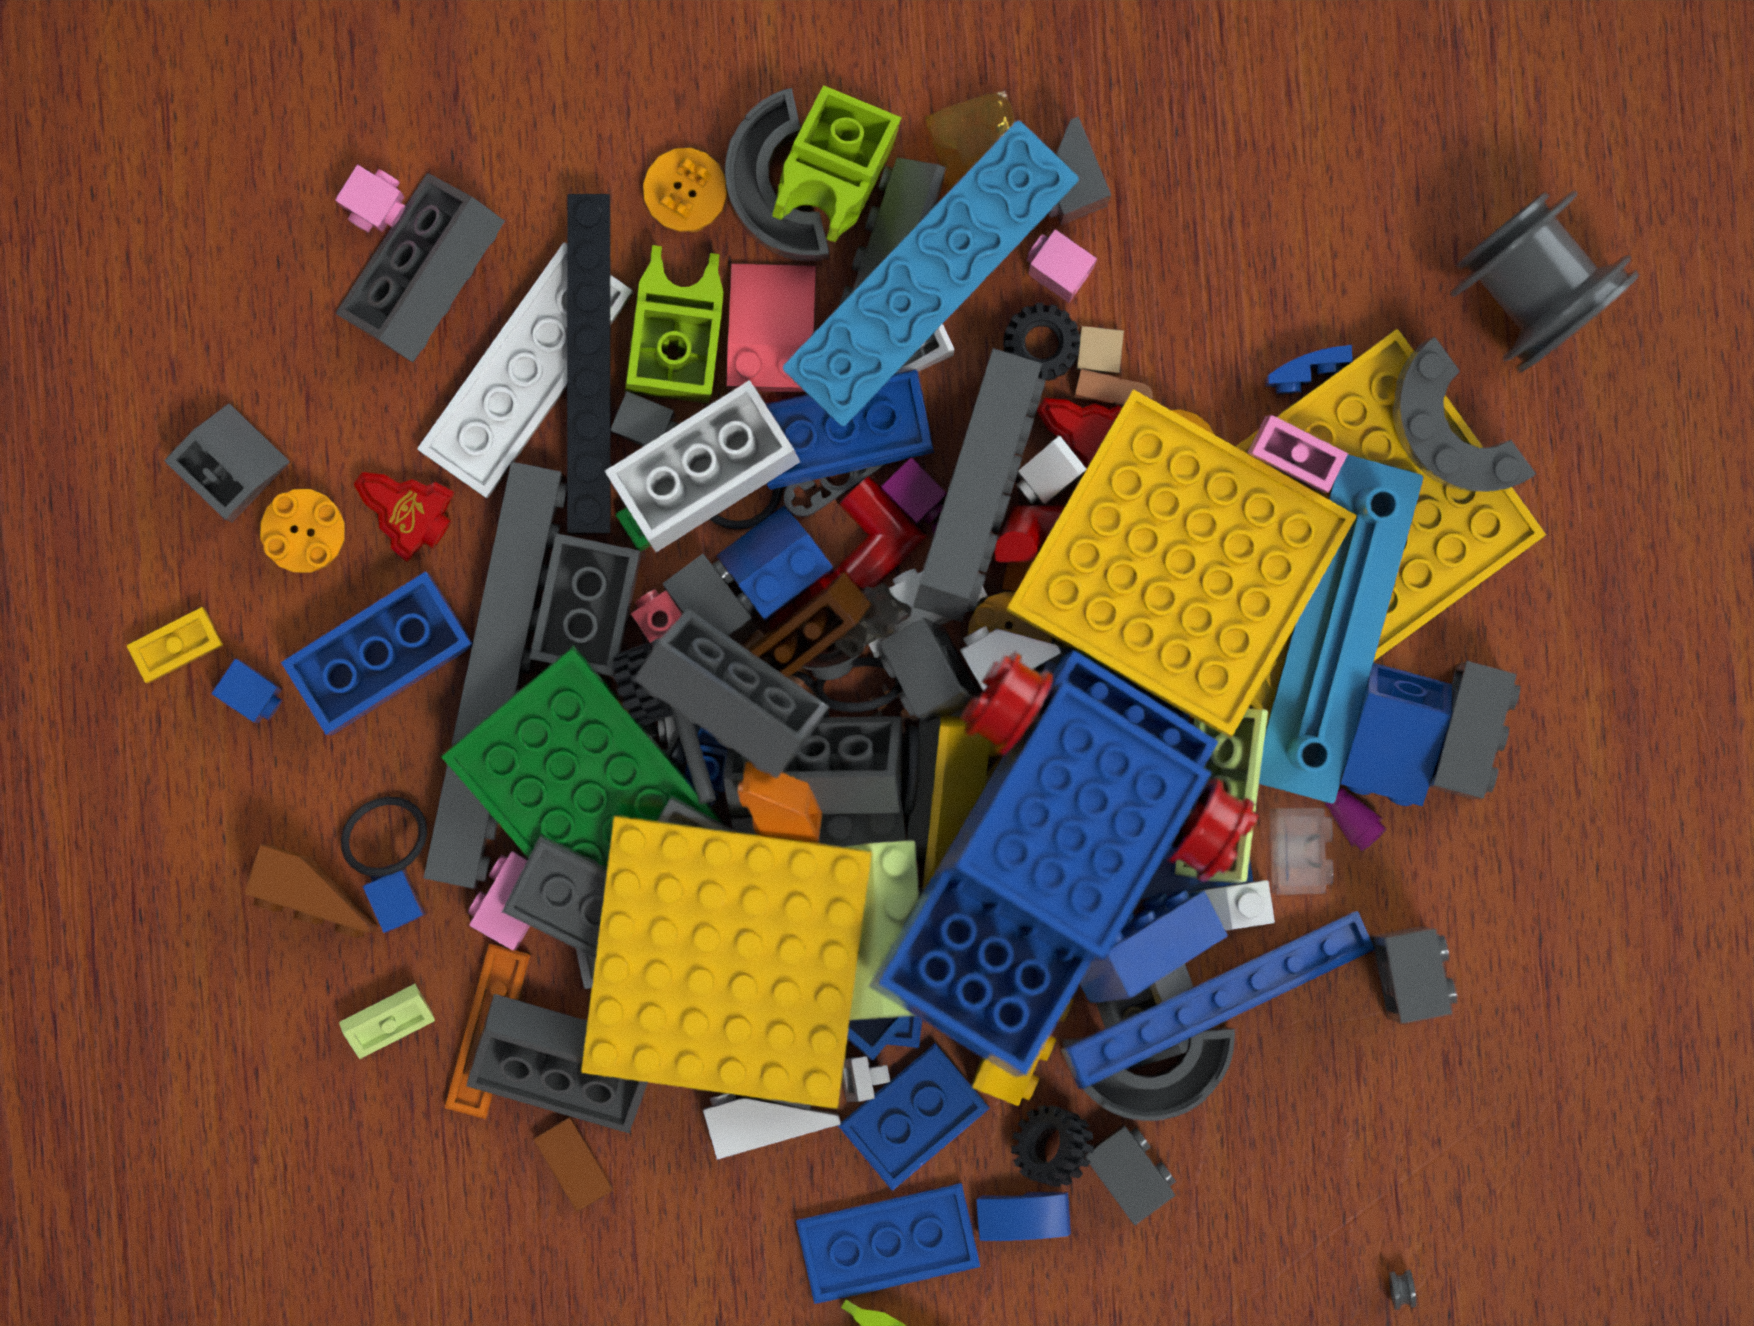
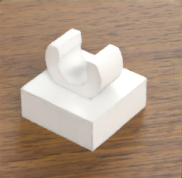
[842,1056,890,1102]

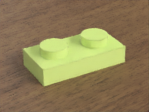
[339,984,435,1059]

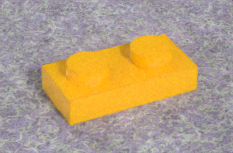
[126,607,223,684]

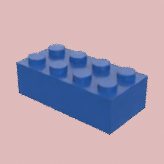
[281,571,473,736]

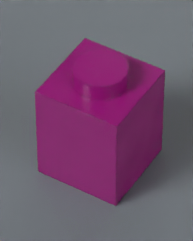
[881,457,947,525]

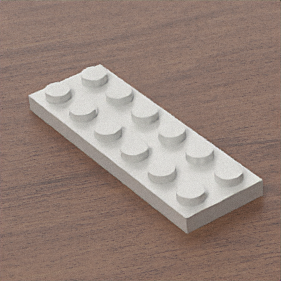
[417,242,634,499]

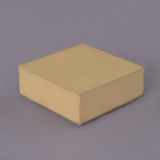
[1077,326,1124,374]

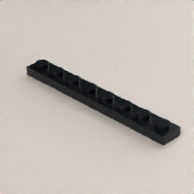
[567,194,611,534]

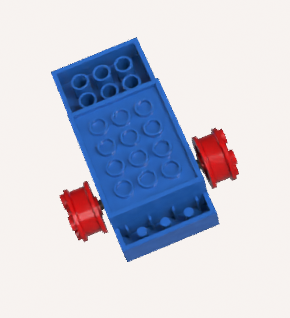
[868,651,1259,1077]

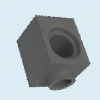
[610,391,679,447]

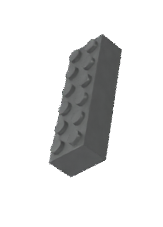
[913,348,1046,622]

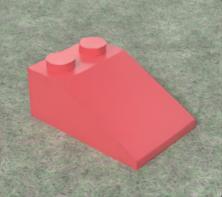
[727,264,816,393]

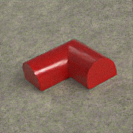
[838,476,928,593]
[995,504,1067,562]

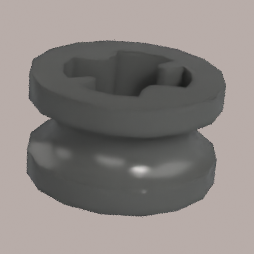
[1389,1269,1416,1310]

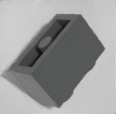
[663,554,759,644]
[1085,1124,1176,1226]

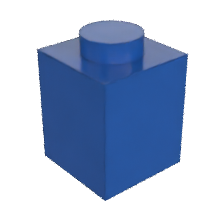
[211,659,283,723]
[363,864,427,933]

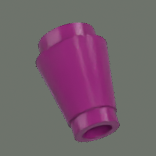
[1325,788,1387,851]

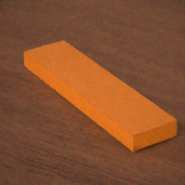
[445,943,531,1119]

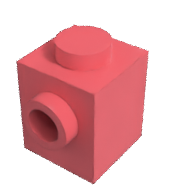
[631,589,683,647]

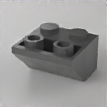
[164,403,290,523]

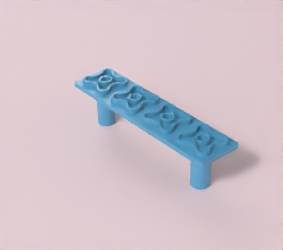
[783,121,1079,426]
[1259,455,1423,803]

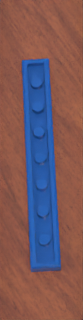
[1061,911,1375,1089]

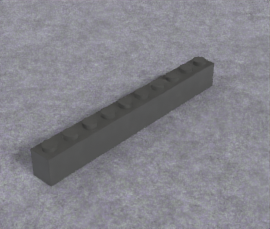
[424,461,567,889]

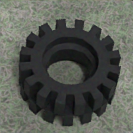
[1003,303,1081,381]
[612,643,673,726]
[1011,1105,1094,1187]

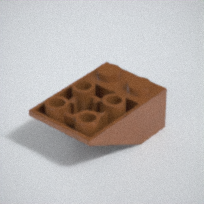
[244,845,378,938]

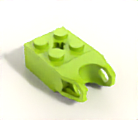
[772,85,901,242]
[624,245,724,404]

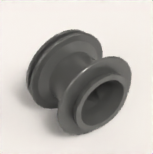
[1450,191,1640,373]

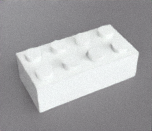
[605,380,800,552]

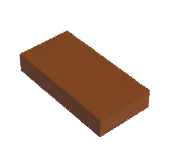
[533,1117,614,1212]

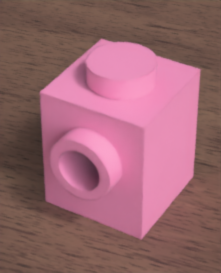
[335,165,405,233]

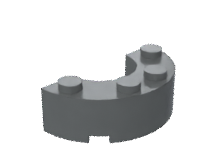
[725,88,830,261]
[1393,337,1536,492]
[1062,1027,1235,1121]

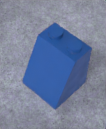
[716,506,834,624]
[1340,663,1452,807]

